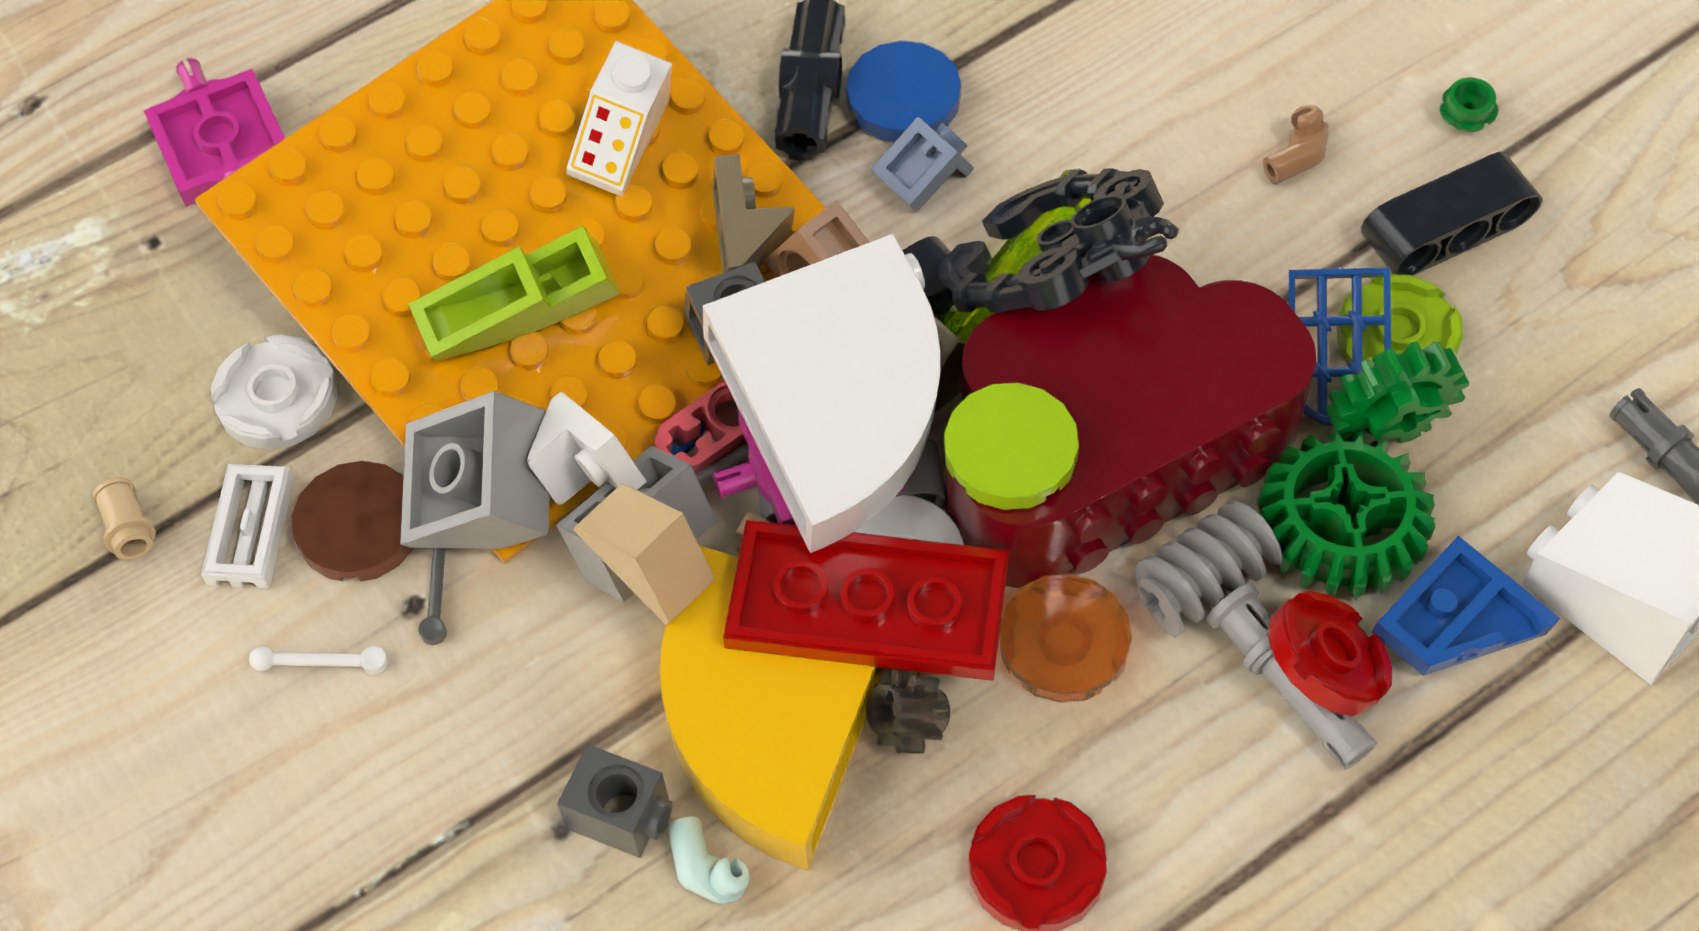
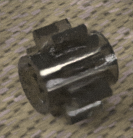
[866,669,950,754]

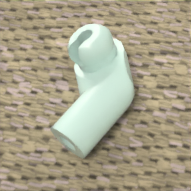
[667,817,750,904]

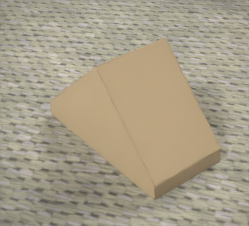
[573,483,715,626]

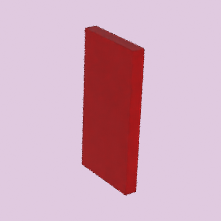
[723,520,1010,681]

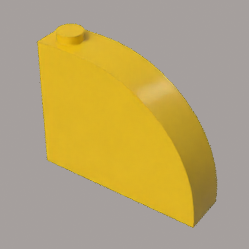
[660,545,886,871]

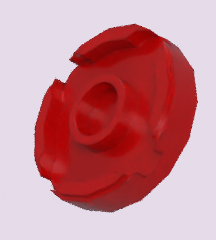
[1268,590,1392,716]
[968,795,1107,931]

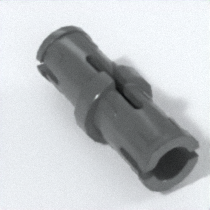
[1609,388,1699,505]

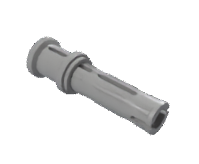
[1206,583,1378,770]

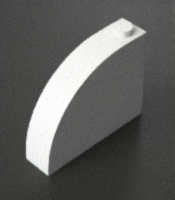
[703,234,940,553]

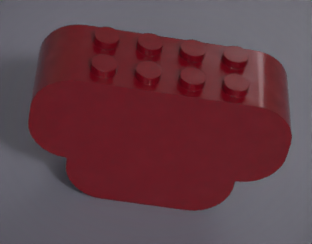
[945,255,1316,588]

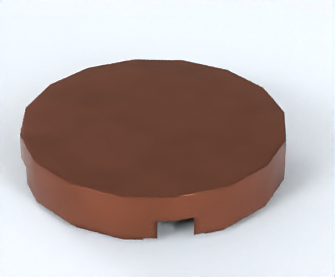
[291,461,414,581]

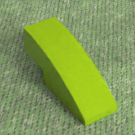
[408,226,621,361]

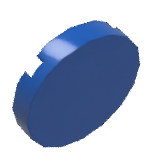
[846,40,961,142]

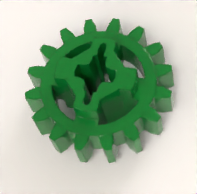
[1325,341,1469,446]

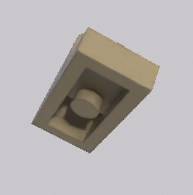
[712,155,795,273]

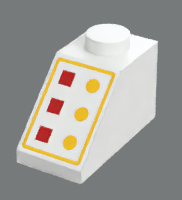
[566,41,672,197]

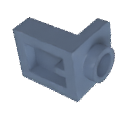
[870,117,974,212]

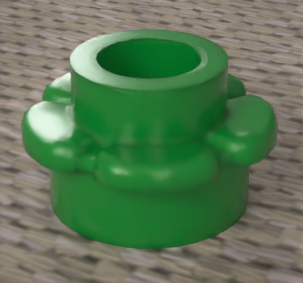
[1439,77,1498,132]

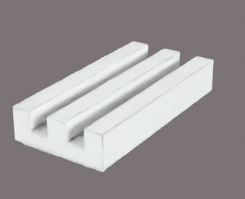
[201,464,295,589]

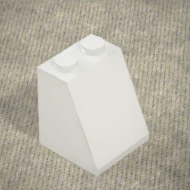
[1522,472,1699,685]

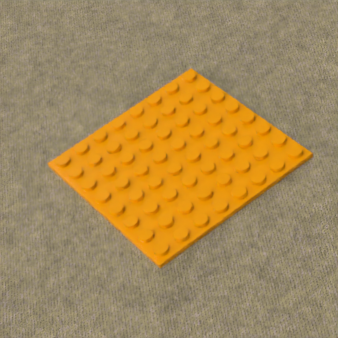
[195,0,826,564]

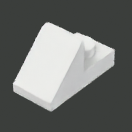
[527,391,647,505]

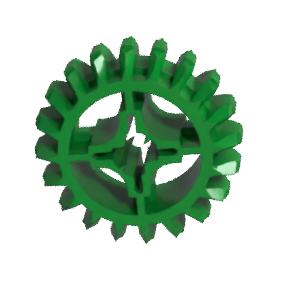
[1256,428,1435,600]

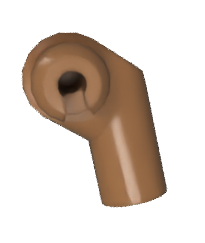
[1263,105,1329,184]

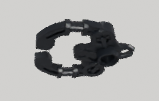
[939,168,1179,313]

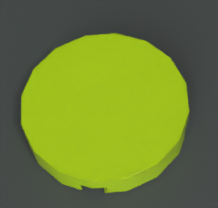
[1337,274,1463,363]
[944,383,1079,510]

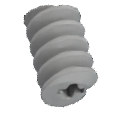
[1135,501,1282,638]

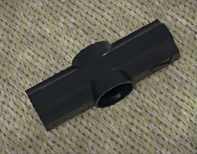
[775,0,846,160]

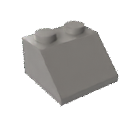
[400,391,549,549]

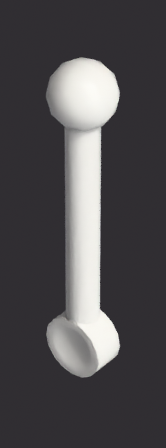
[249,646,388,675]

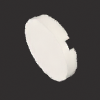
[211,334,338,450]

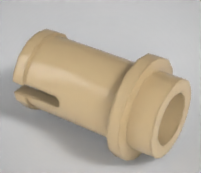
[93,477,156,560]

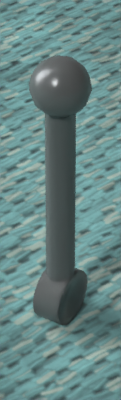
[418,548,447,645]

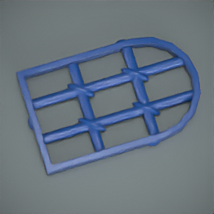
[1289,267,1391,427]

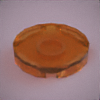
[999,574,1132,703]

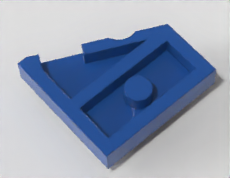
[1371,536,1560,676]

